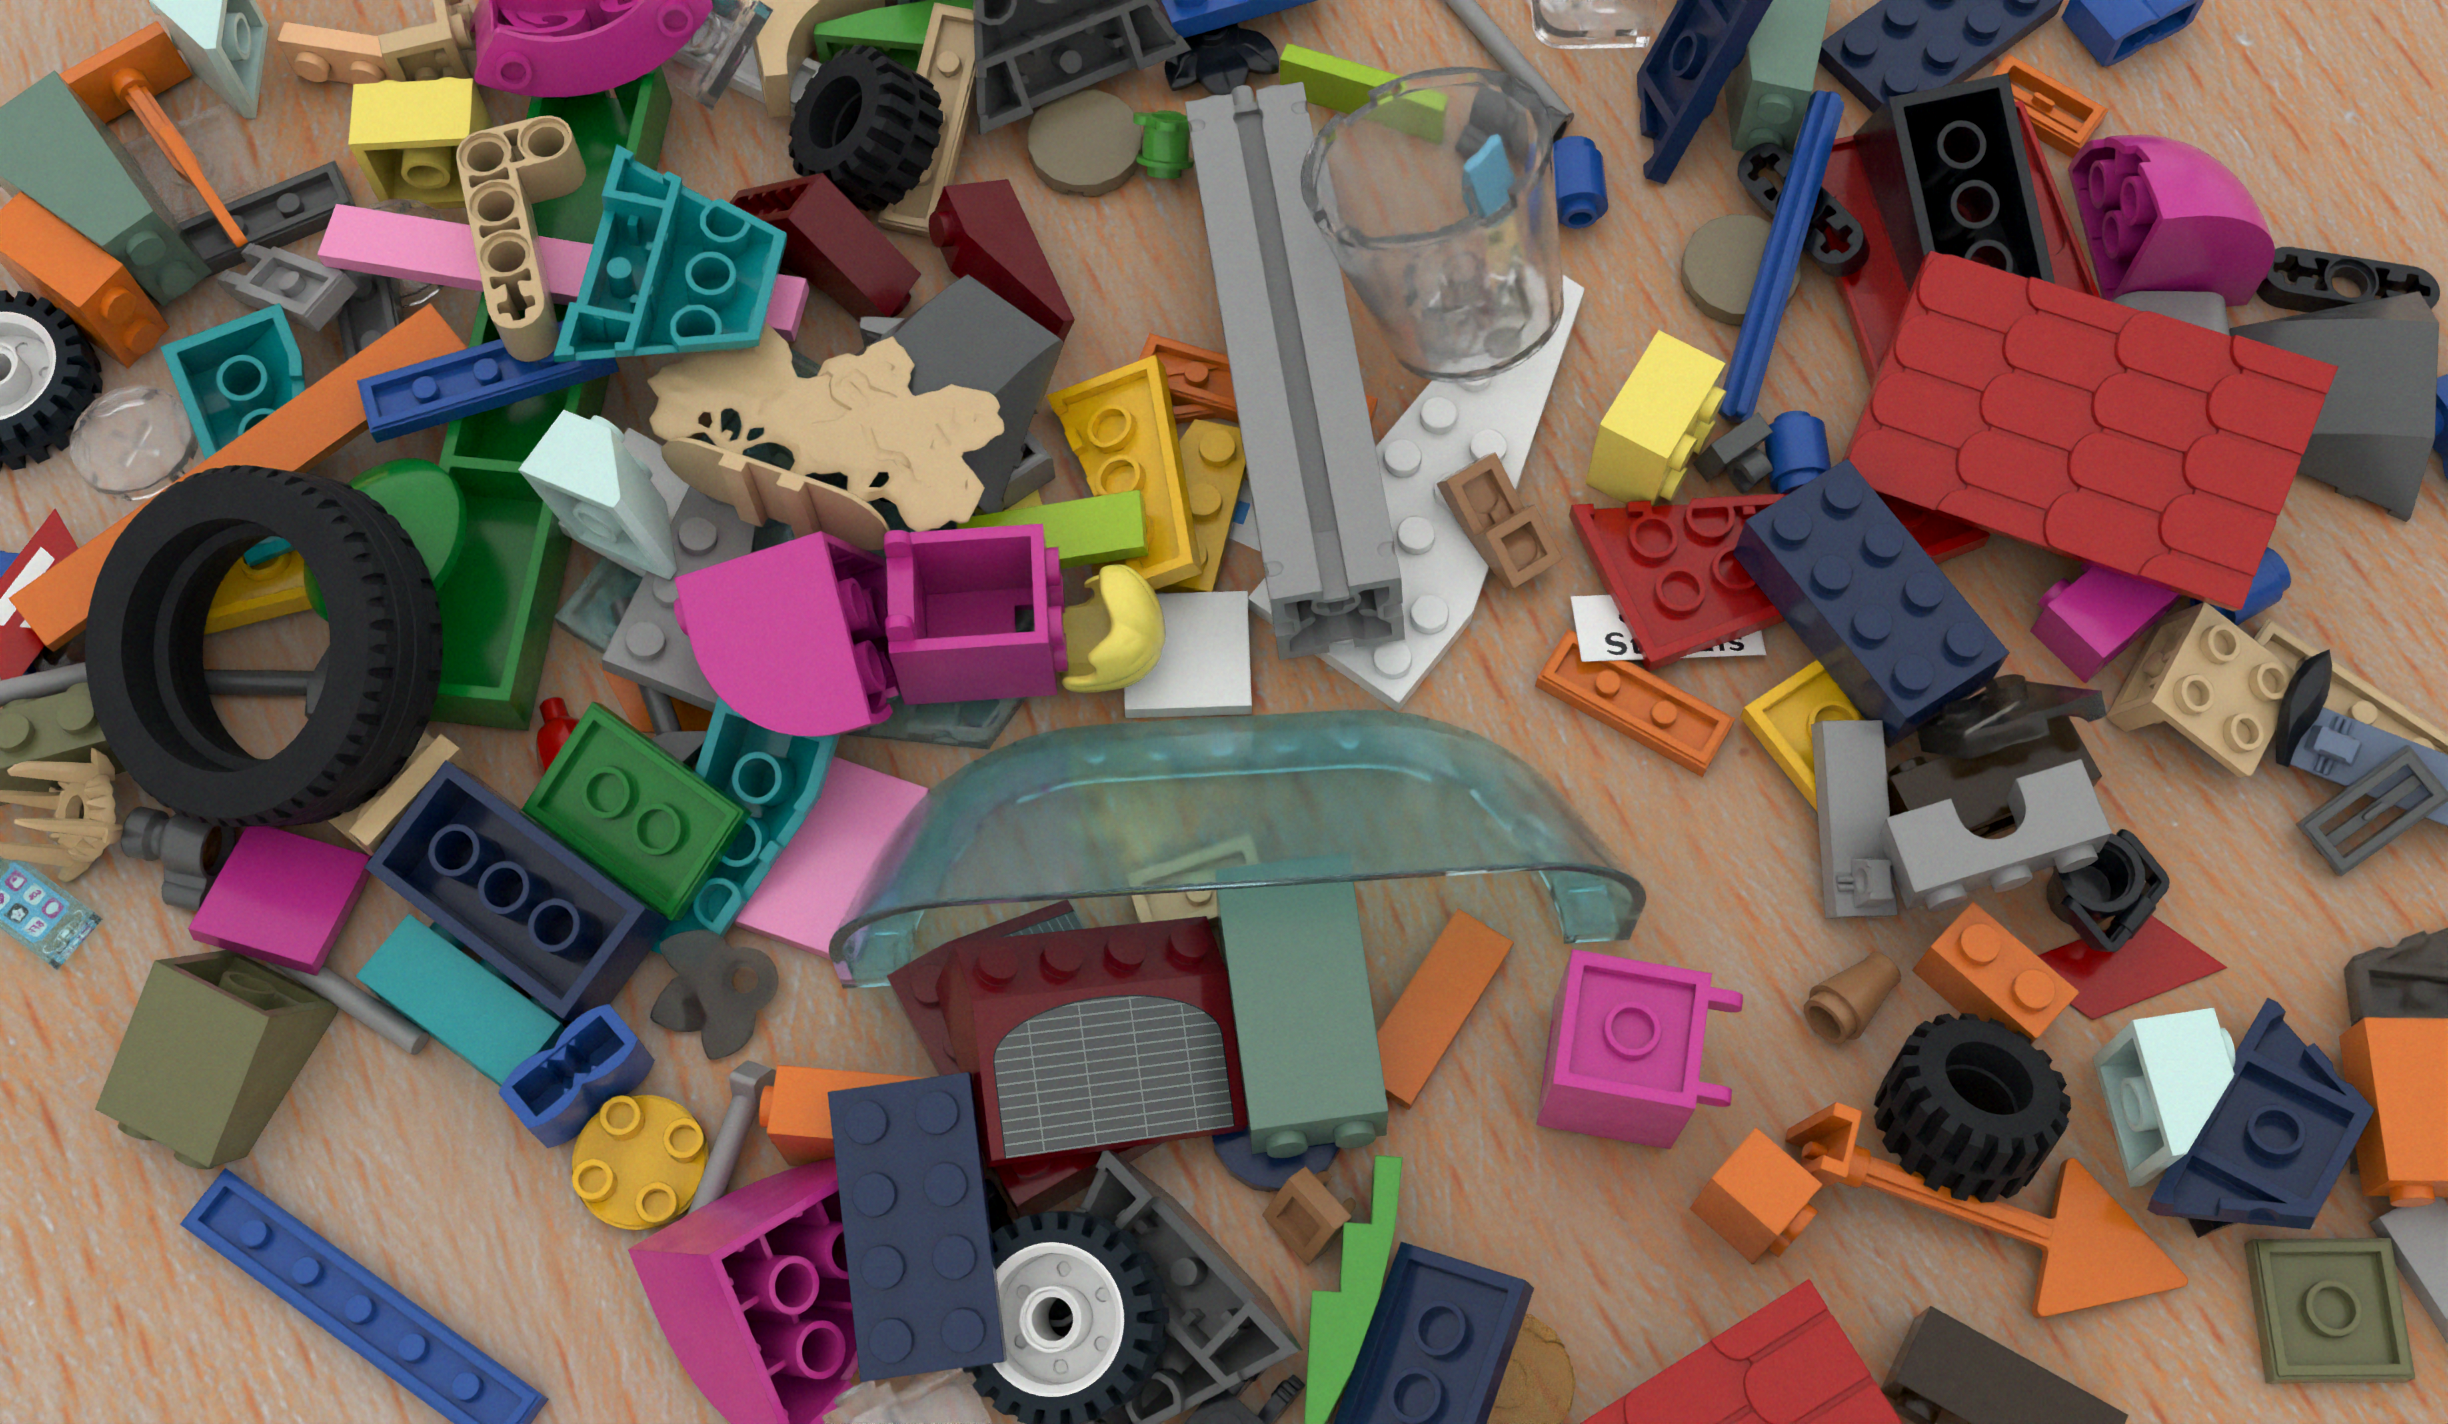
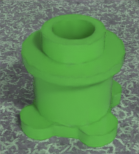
[1133,110,1194,179]

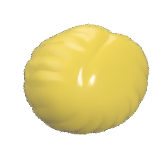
[1060,564,1166,693]

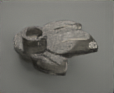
[650,930,779,1060]

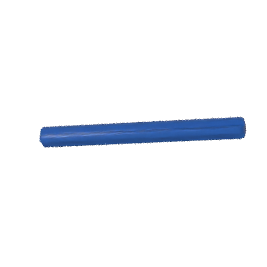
[1718,90,1844,424]

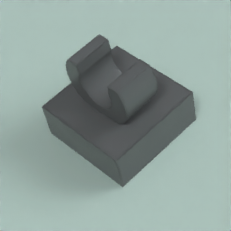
[1693,412,1774,494]

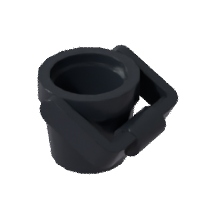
[2047,829,2170,952]

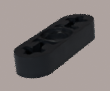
[1738,143,1870,277]
[2256,247,2440,313]

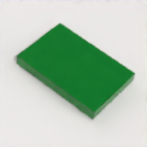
[521,702,752,921]

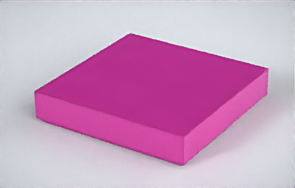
[188,826,371,976]

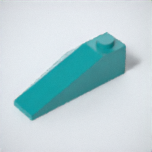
[160,303,308,567]
[650,697,840,967]

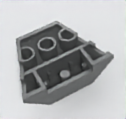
[973,0,1192,135]
[854,275,1064,514]
[2229,291,2439,522]
[1049,1150,1303,1424]

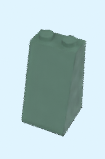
[1724,0,1831,155]
[0,70,212,307]
[1215,858,1388,1158]

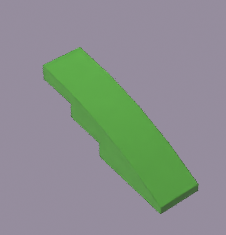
[813,0,973,72]
[1304,1155,1403,1424]

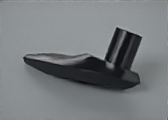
[2276,649,2332,767]

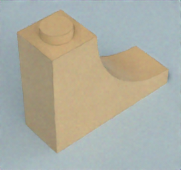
[743,0,885,118]

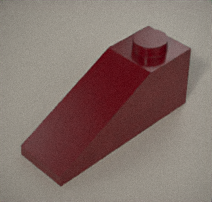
[929,179,1075,343]

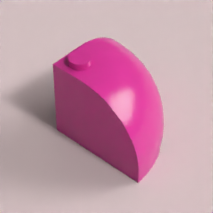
[2068,134,2275,307]
[674,531,899,737]
[628,1157,859,1424]

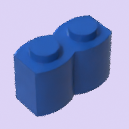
[2061,0,2204,67]
[499,1004,655,1148]

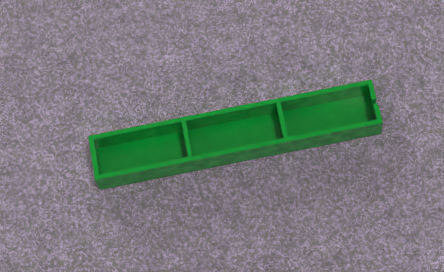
[429,65,673,731]

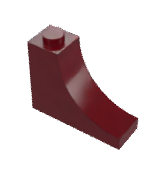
[729,173,921,322]

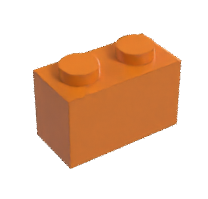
[1912,901,2079,1045]
[1689,1127,1823,1264]

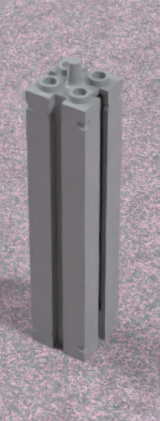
[1185,82,1405,660]

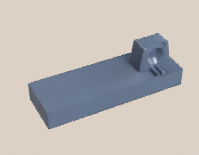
[2290,707,2448,827]

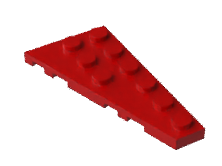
[1569,493,1990,672]

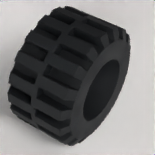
[788,45,943,212]
[1874,1013,2071,1203]

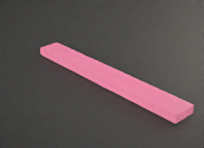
[317,204,809,342]

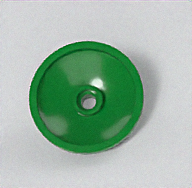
[304,458,467,623]

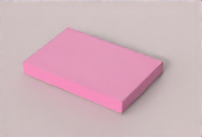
[734,756,930,969]

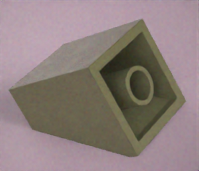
[95,950,339,1170]

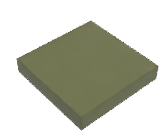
[2244,1238,2416,1384]

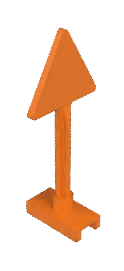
[59,21,248,248]
[1785,1102,2188,1318]

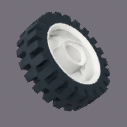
[0,290,103,471]
[962,1211,1169,1424]

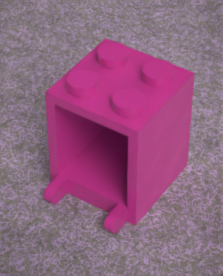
[884,524,1068,705]
[1536,949,1743,1149]

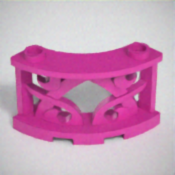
[469,0,713,97]

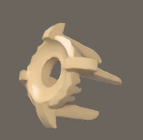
[0,748,123,882]

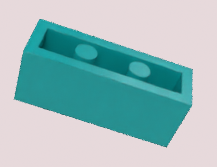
[355,914,566,1087]

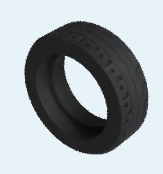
[85,465,443,827]

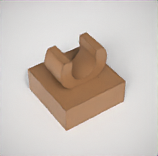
[1262,1166,1356,1265]

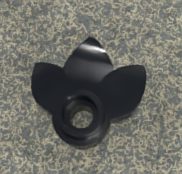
[1164,23,1279,95]

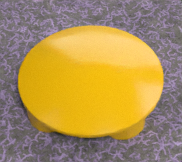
[572,1095,709,1230]

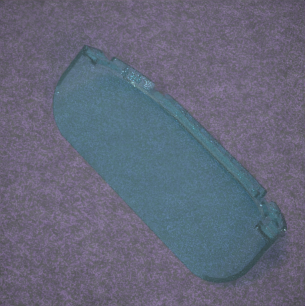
[829,710,1646,989]

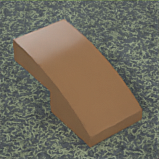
[1436,452,1563,590]

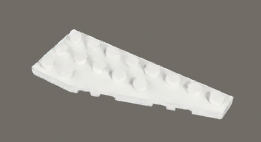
[1248,258,1585,713]

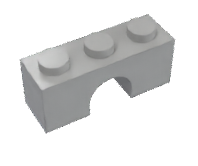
[1879,759,2112,912]

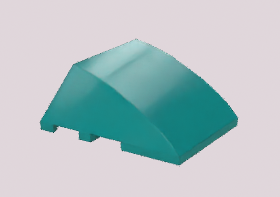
[553,144,787,362]

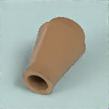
[1804,952,1901,1044]

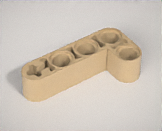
[456,115,586,362]

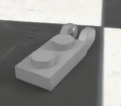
[216,243,358,332]

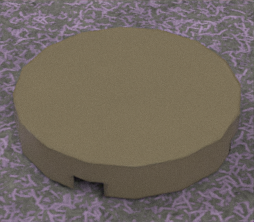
[1028,89,1142,197]
[1681,214,1801,325]

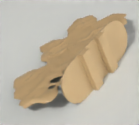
[647,322,1005,551]

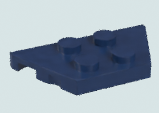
[1637,0,1773,184]
[2147,998,2375,1230]

